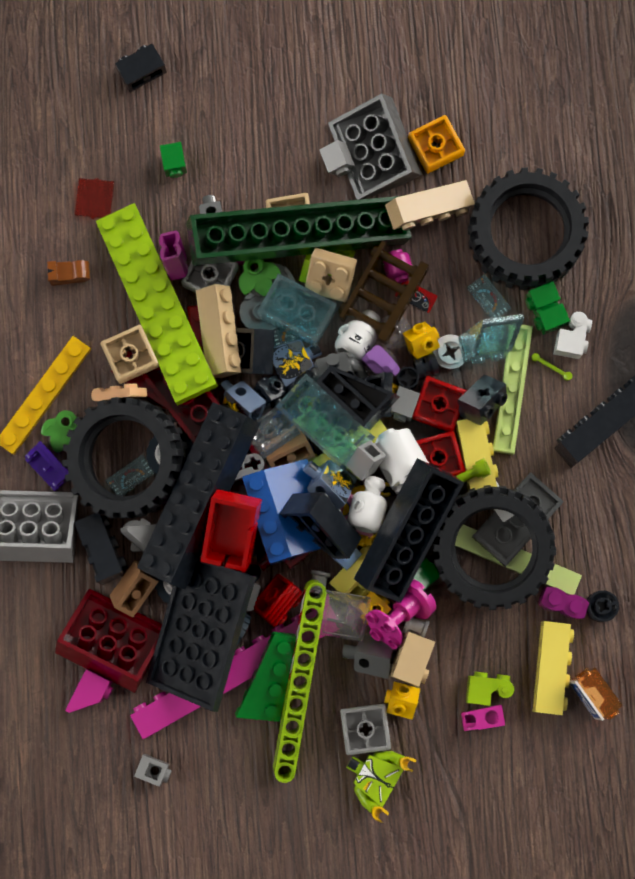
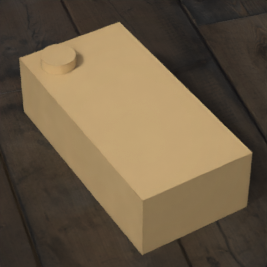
[390,632,435,687]

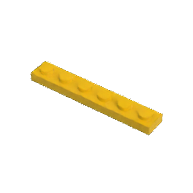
[0,336,92,455]

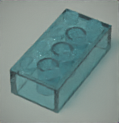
[275,374,375,470]

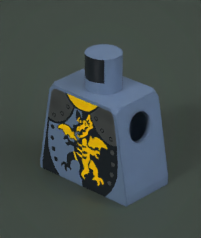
[273,339,322,389]
[218,380,266,422]
[303,460,357,510]

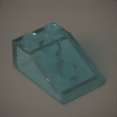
[458,314,524,364]

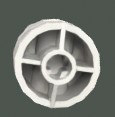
[374,428,429,494]

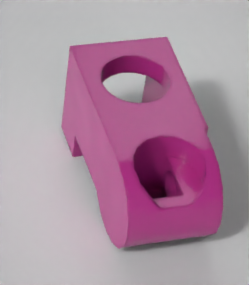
[461,704,505,731]

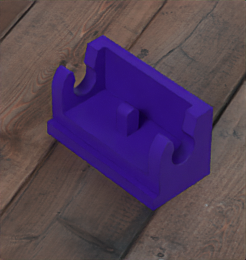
[25,441,69,492]

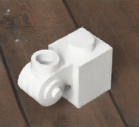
[553,312,592,359]

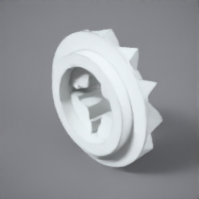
[433,334,468,370]

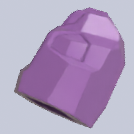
[362,344,400,377]

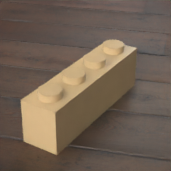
[385,180,475,231]
[196,284,241,378]

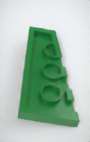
[235,632,296,722]

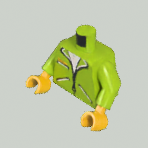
[346,751,416,823]

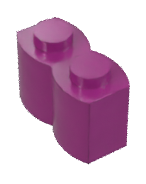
[159,230,188,281]
[538,587,589,619]

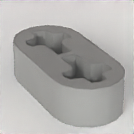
[235,453,264,481]

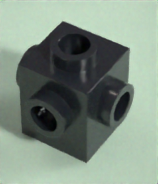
[253,375,289,411]

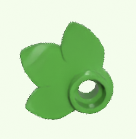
[239,259,281,297]
[41,410,77,453]

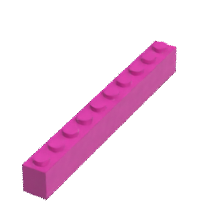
[130,603,341,739]

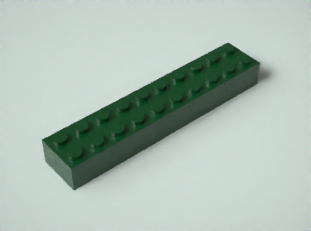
[186,196,411,266]

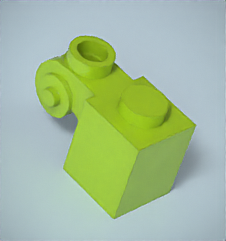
[466,672,514,706]

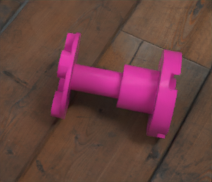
[365,579,436,650]

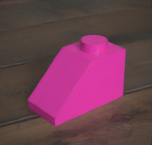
[65,669,113,713]

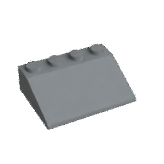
[0,490,79,563]

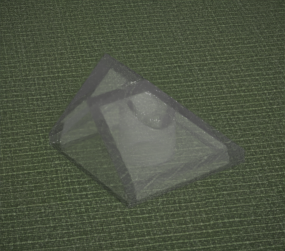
[320,590,371,642]

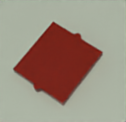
[75,178,115,219]

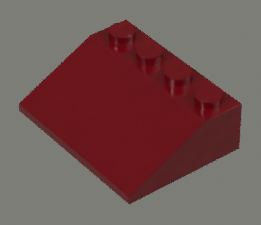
[55,589,162,693]

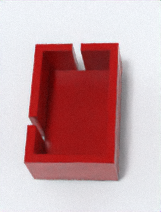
[201,489,262,572]

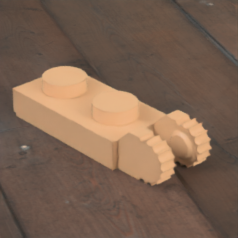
[91,384,147,401]

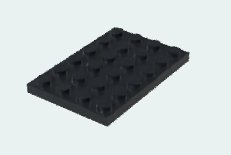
[146,557,256,712]

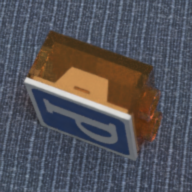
[569,667,623,721]

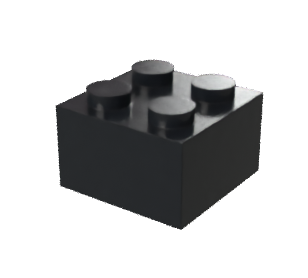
[236,328,275,374]

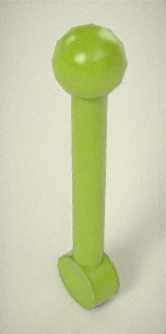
[531,353,572,381]

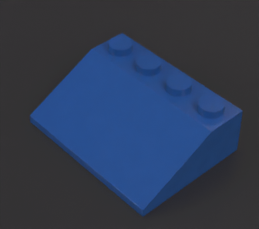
[242,459,321,565]

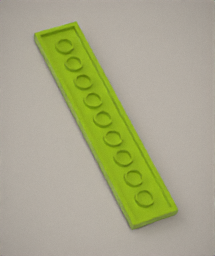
[96,203,218,406]

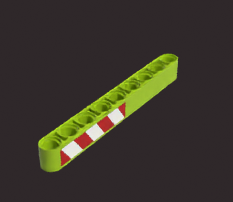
[273,579,327,783]

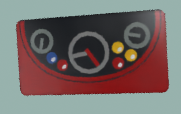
[395,281,438,313]

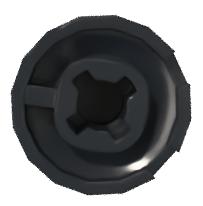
[586,590,619,622]

